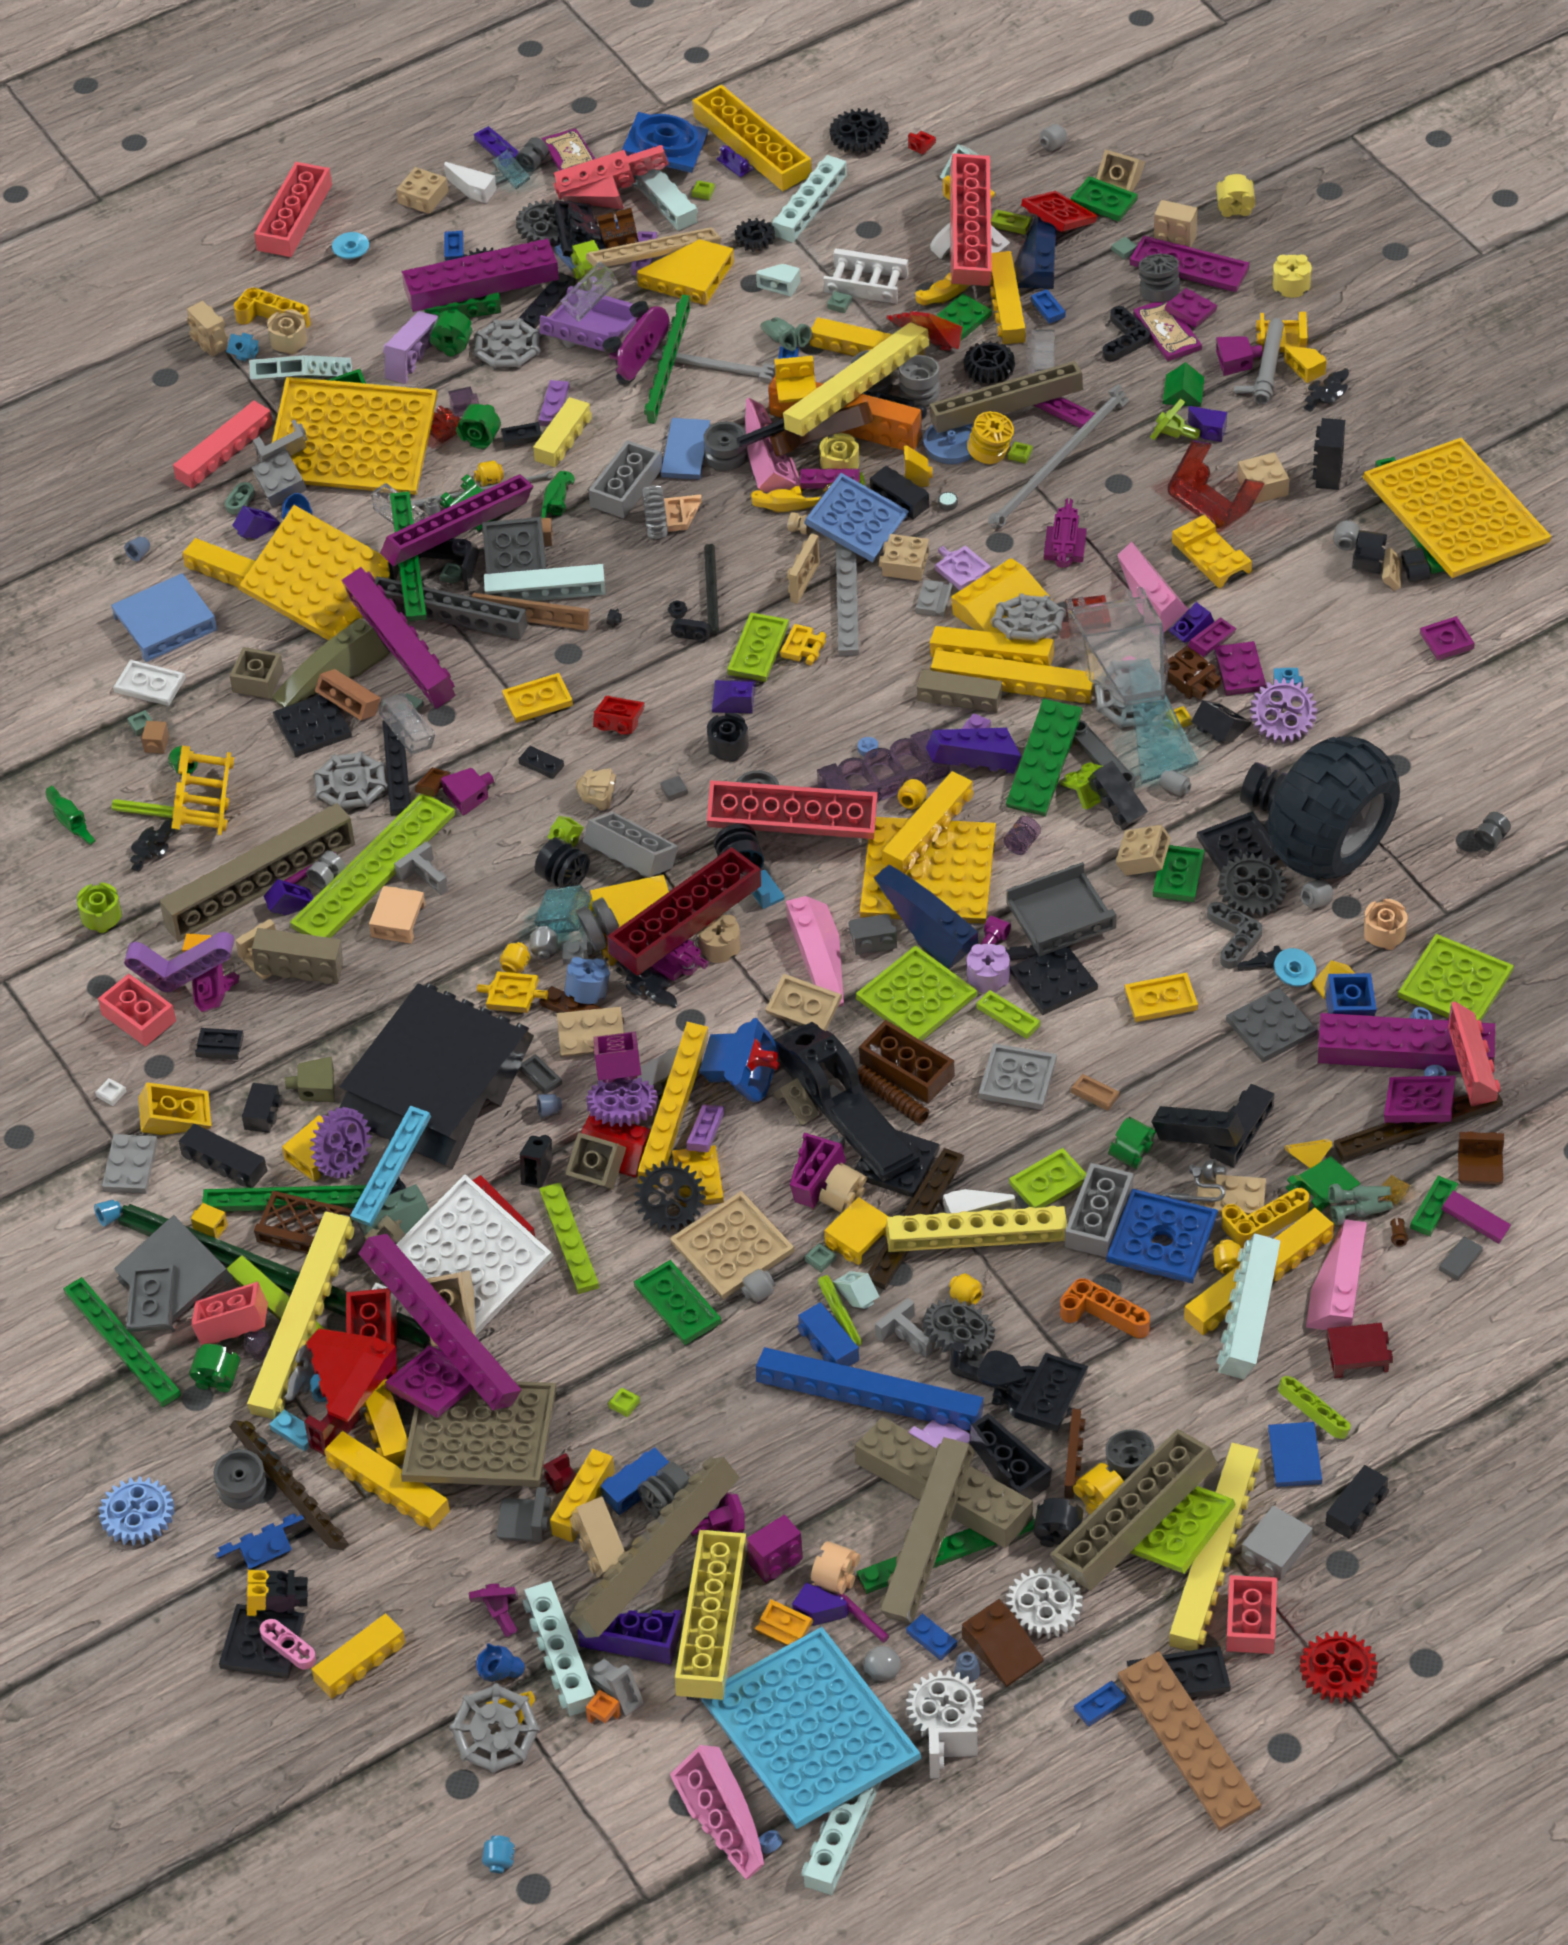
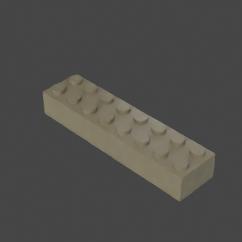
[855,1417,1033,1548]
[1051,1429,1218,1591]

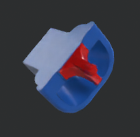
[699,1018,779,1102]

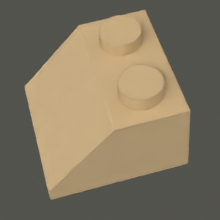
[1096,149,1145,192]

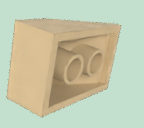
[426,1270,475,1347]

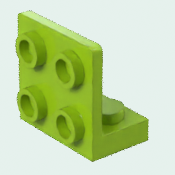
[1059,762,1103,810]

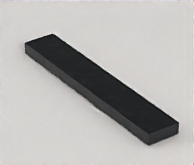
[382,718,411,816]

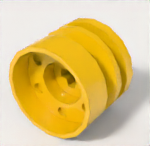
[967,411,1014,464]

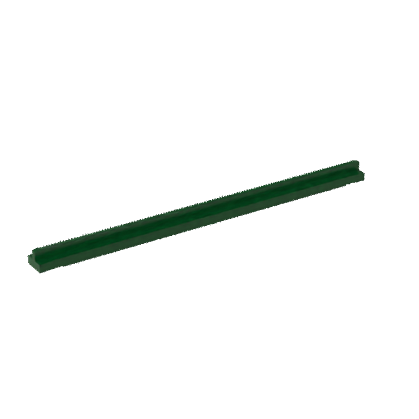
[118,1204,430,1349]

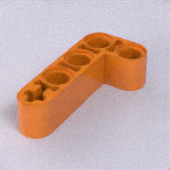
[1060,1278,1150,1338]

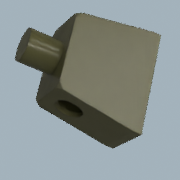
[285,1056,335,1102]

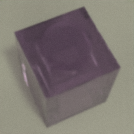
[448,386,479,418]

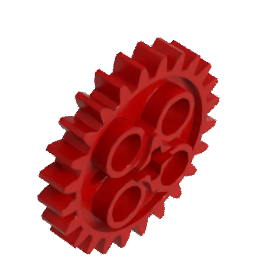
[1299,1631,1378,1704]

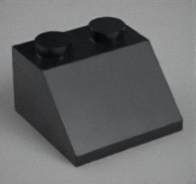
[1191,700,1252,743]

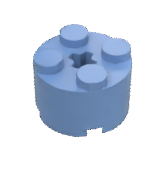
[564,957,610,1004]

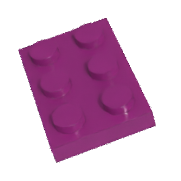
[1214,641,1266,696]

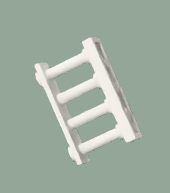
[823,248,909,304]

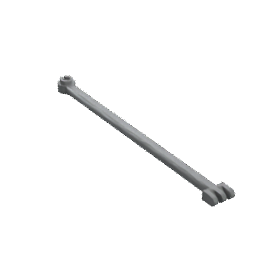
[562,340,775,384]
[988,384,1129,529]

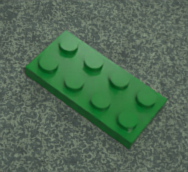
[633,1259,722,1345]

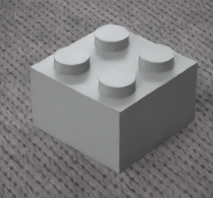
[251,450,307,508]

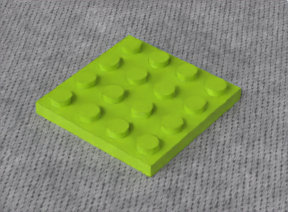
[1398,934,1514,1021]
[856,945,977,1041]
[1130,1486,1236,1573]

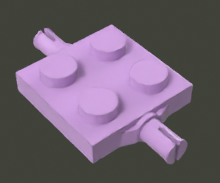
[935,546,991,590]

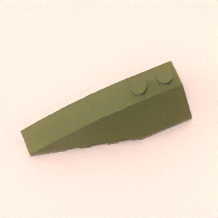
[272,618,389,708]

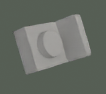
[563,934,593,964]

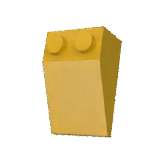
[138,1082,212,1135]

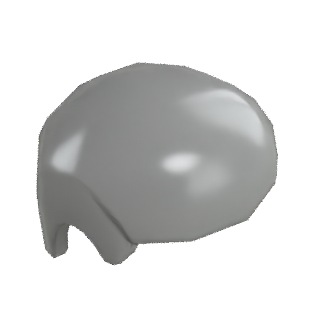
[863,1646,901,1682]

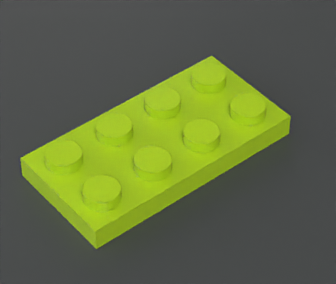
[727,612,789,682]

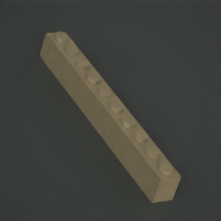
[569,1457,740,1638]

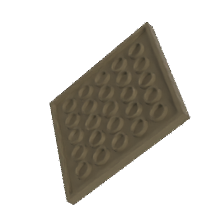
[401,1381,556,1487]

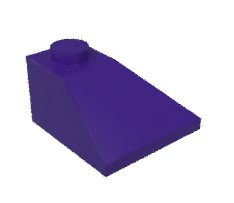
[712,680,756,714]

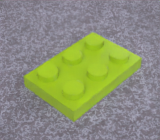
[1009,1148,1087,1208]

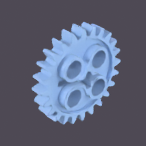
[99,1476,175,1546]

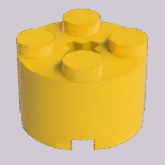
[1073,1463,1124,1515]

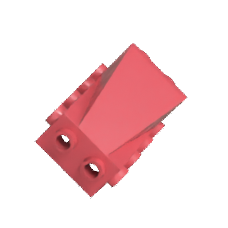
[553,145,669,209]

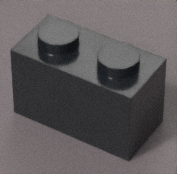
[242,1083,282,1133]

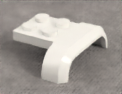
[931,223,1010,259]

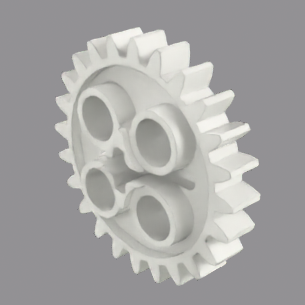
[1006,1567,1083,1639]
[906,1670,984,1737]

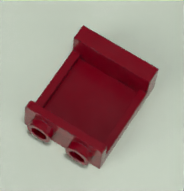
[1327,1322,1393,1379]
[304,1410,361,1456]

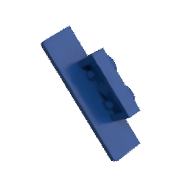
[215,1513,304,1569]

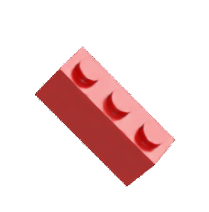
[581,1114,651,1178]

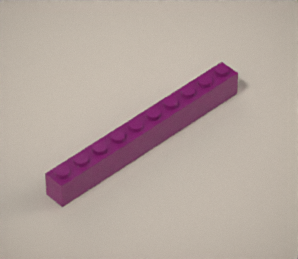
[380,474,534,566]
[358,1234,522,1411]

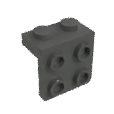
[848,914,897,955]
[497,1487,551,1542]

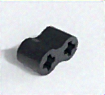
[1401,548,1430,582]

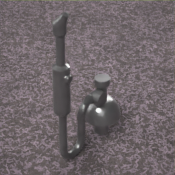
[1161,1159,1227,1203]

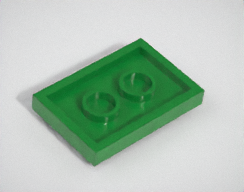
[1070,176,1138,222]
[936,294,992,342]
[1153,845,1205,902]

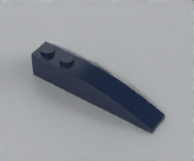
[1016,215,1056,289]
[874,865,978,969]

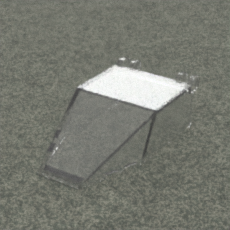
[1066,587,1169,706]

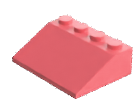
[1448,1001,1501,1106]

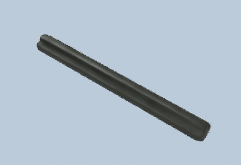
[704,544,719,635]

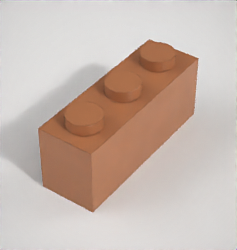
[315,669,381,720]

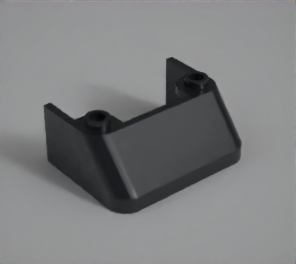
[388,538,479,591]

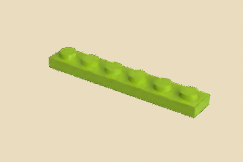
[539,1182,599,1294]

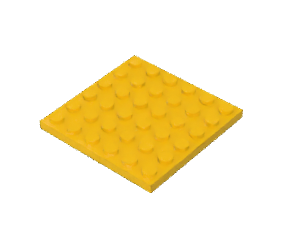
[238,505,390,641]
[860,817,996,924]

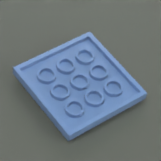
[804,473,909,563]

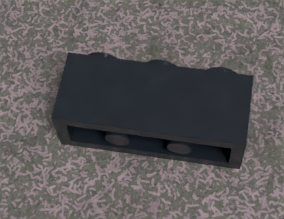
[870,466,929,519]
[1088,761,1148,830]
[1325,1465,1389,1539]

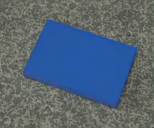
[1268,1422,1322,1487]

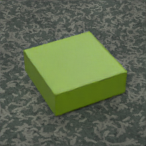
[691,180,715,200]
[1008,441,1033,463]
[608,1387,641,1418]

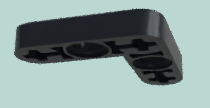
[1102,306,1150,362]

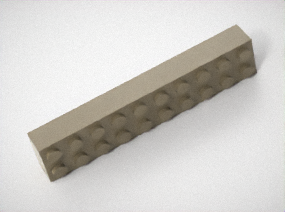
[159,803,355,942]

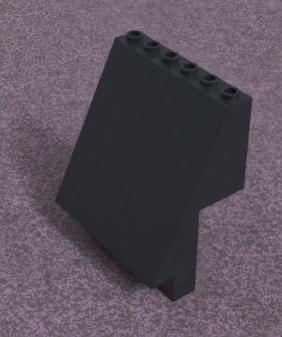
[339,983,534,1169]

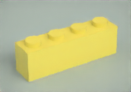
[533,397,592,467]

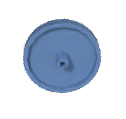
[923,424,973,464]

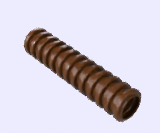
[858,1064,929,1125]

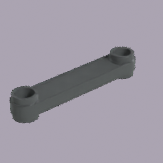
[1073,720,1135,791]

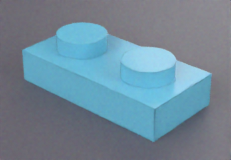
[269,1409,309,1452]

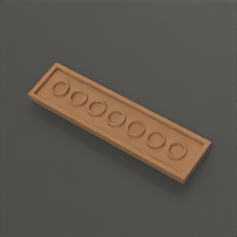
[1118,1651,1261,1831]

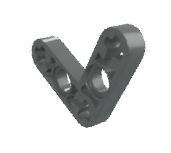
[1207,902,1263,969]

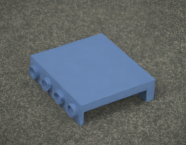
[111,573,217,662]

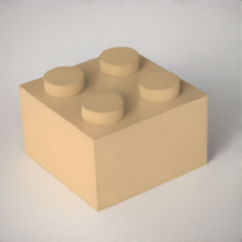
[1154,200,1197,247]
[1237,452,1289,505]

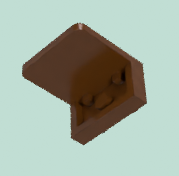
[1458,1131,1504,1185]

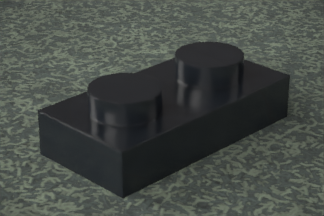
[501,422,542,447]
[518,746,564,779]

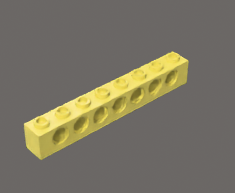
[886,1206,1067,1252]

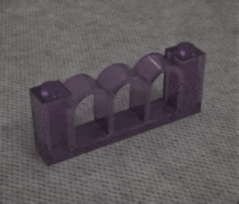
[817,728,951,802]

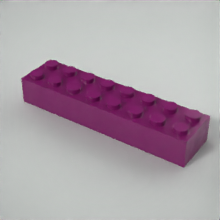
[402,239,559,312]
[341,567,456,709]
[1318,1013,1496,1072]

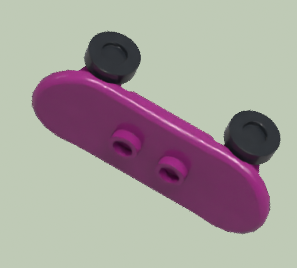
[602,301,670,385]

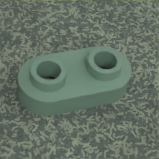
[225,482,255,514]

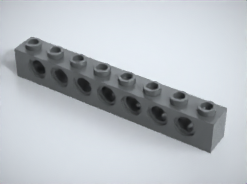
[374,576,528,640]

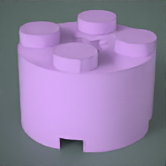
[967,944,1010,993]

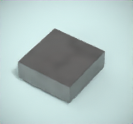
[660,776,688,801]

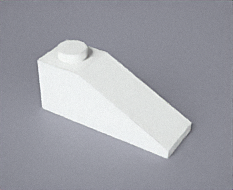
[444,162,497,204]
[943,1189,1015,1214]

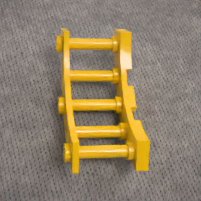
[171,745,235,835]

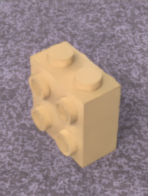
[396,167,449,214]
[187,301,228,357]
[879,534,929,581]
[1116,824,1171,876]

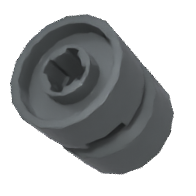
[516,137,549,172]
[1473,811,1511,851]

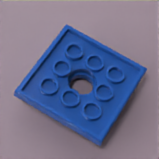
[622,112,709,173]
[1106,1189,1218,1284]

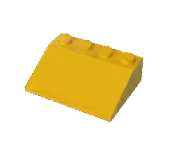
[951,558,1053,633]

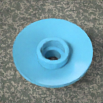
[332,232,369,259]
[1274,948,1316,987]

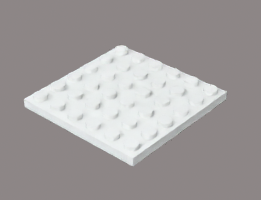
[371,1174,554,1336]

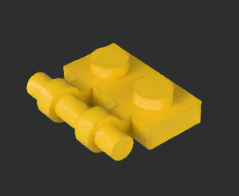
[780,624,827,666]

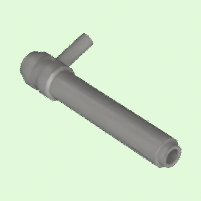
[1234,318,1284,404]

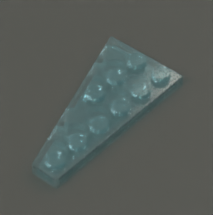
[1129,659,1199,784]

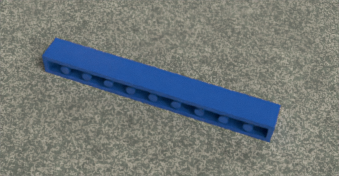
[756,1347,984,1431]

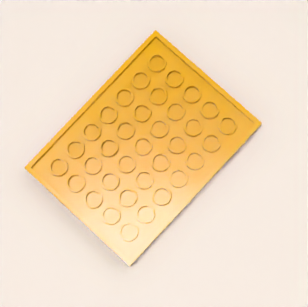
[272,377,438,495]
[1363,438,1552,578]

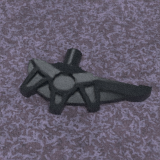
[1237,946,1283,971]

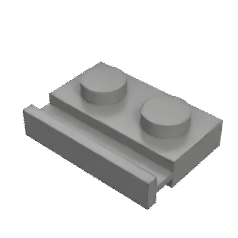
[916,579,953,617]

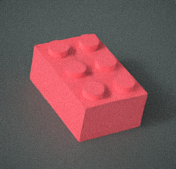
[98,973,176,1047]
[191,1282,268,1346]
[1226,1575,1277,1654]

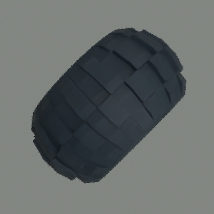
[1268,736,1400,880]

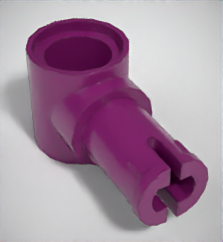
[980,916,1011,945]

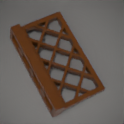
[254,1191,354,1254]

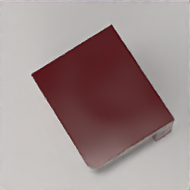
[543,1453,577,1494]

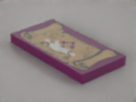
[541,128,595,171]
[1133,301,1202,362]

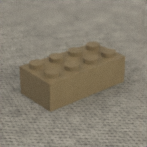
[252,928,343,984]

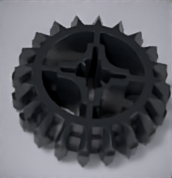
[963,340,1015,385]

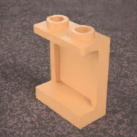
[369,886,425,944]

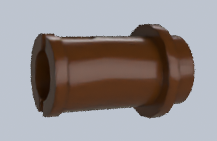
[1390,1218,1409,1247]

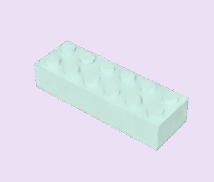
[1217,1233,1280,1380]

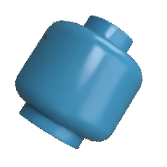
[482,1835,515,1873]

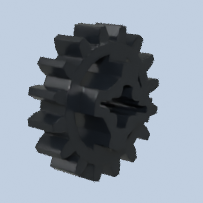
[734,218,775,252]

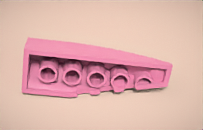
[745,397,800,493]
[1117,542,1189,637]
[786,896,844,1007]
[1306,1220,1367,1330]
[670,1745,764,1879]

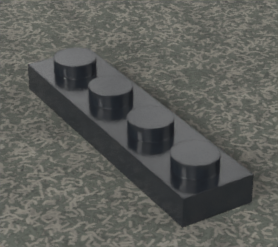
[519,272,576,329]

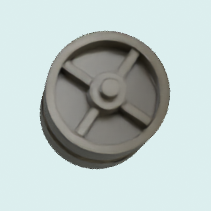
[364,1215,406,1244]

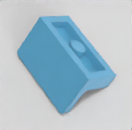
[752,870,785,909]

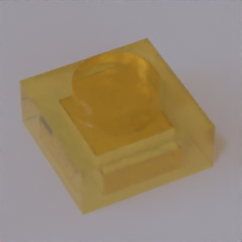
[1382,1175,1410,1205]

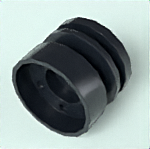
[1240,762,1287,813]
[713,824,765,869]
[534,837,590,892]

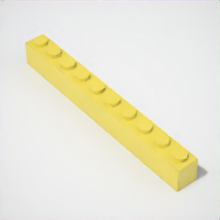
[783,322,929,436]
[247,1211,354,1420]
[1169,1443,1262,1651]

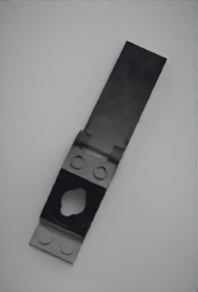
[774,1022,920,1182]

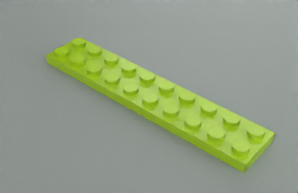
[290,794,455,938]

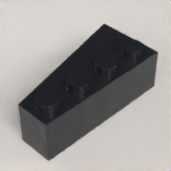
[970,1413,1052,1500]

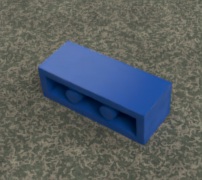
[797,1302,859,1366]
[600,1447,669,1515]

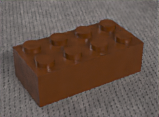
[859,1020,955,1104]

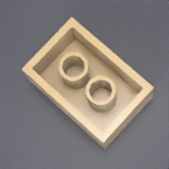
[570,1497,625,1578]

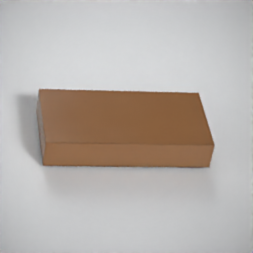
[1071,1074,1120,1111]

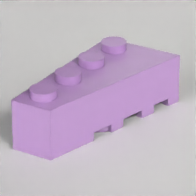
[383,311,438,384]

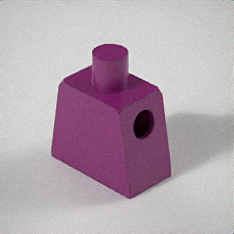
[1216,336,1263,376]
[441,768,494,816]

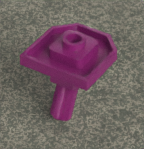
[192,963,240,1012]
[691,1492,745,1536]
[469,1584,518,1637]

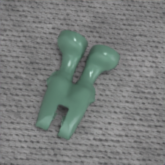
[760,317,812,351]
[1328,1184,1393,1226]

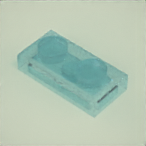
[492,150,530,190]

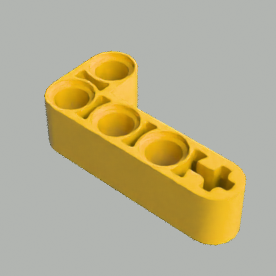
[234,287,311,328]
[1221,1188,1309,1248]

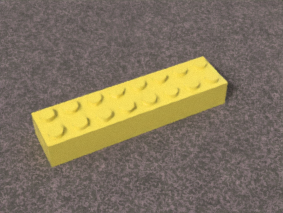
[675,1530,747,1700]

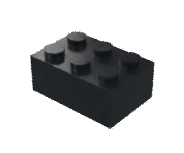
[1312,418,1346,490]

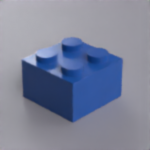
[1324,973,1377,1016]

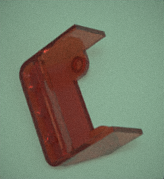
[1167,440,1265,529]

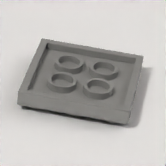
[979,1043,1057,1110]

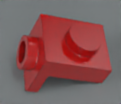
[908,130,936,155]

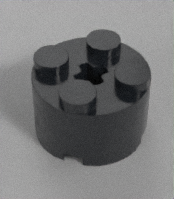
[1352,530,1387,574]
[707,713,749,762]
[1033,1498,1084,1547]

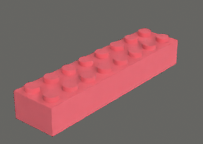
[950,153,992,286]
[707,780,877,839]

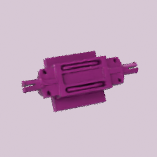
[1044,498,1087,568]
[651,939,709,981]

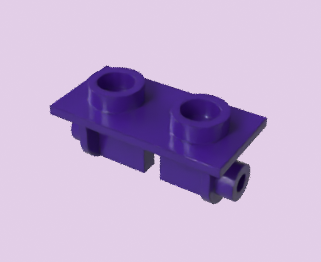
[716,145,754,177]

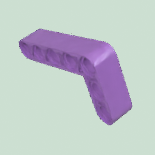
[124,932,234,992]

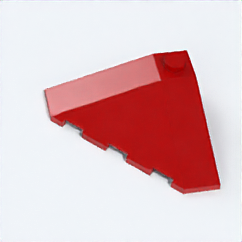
[886,311,963,352]
[306,1328,396,1423]

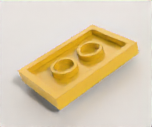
[502,673,573,723]
[1124,972,1198,1022]
[672,1145,724,1207]

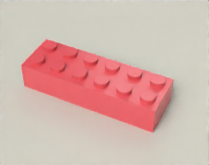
[254,162,332,257]

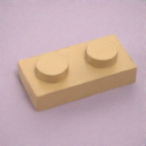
[1382,547,1402,591]

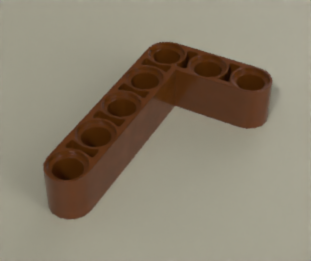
[769,402,874,456]

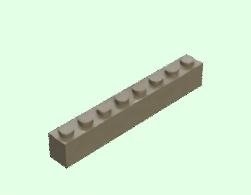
[929,361,1083,433]
[880,1437,975,1624]

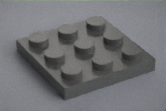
[482,517,546,574]
[1226,987,1317,1063]

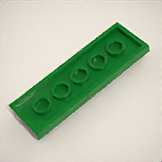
[1006,698,1083,816]

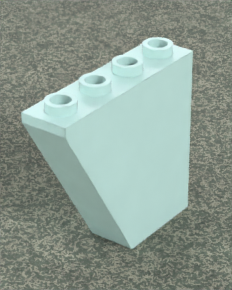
[249,355,352,380]

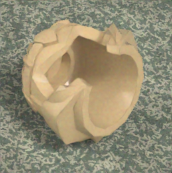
[576,768,616,811]

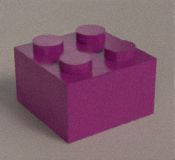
[746,1514,803,1583]

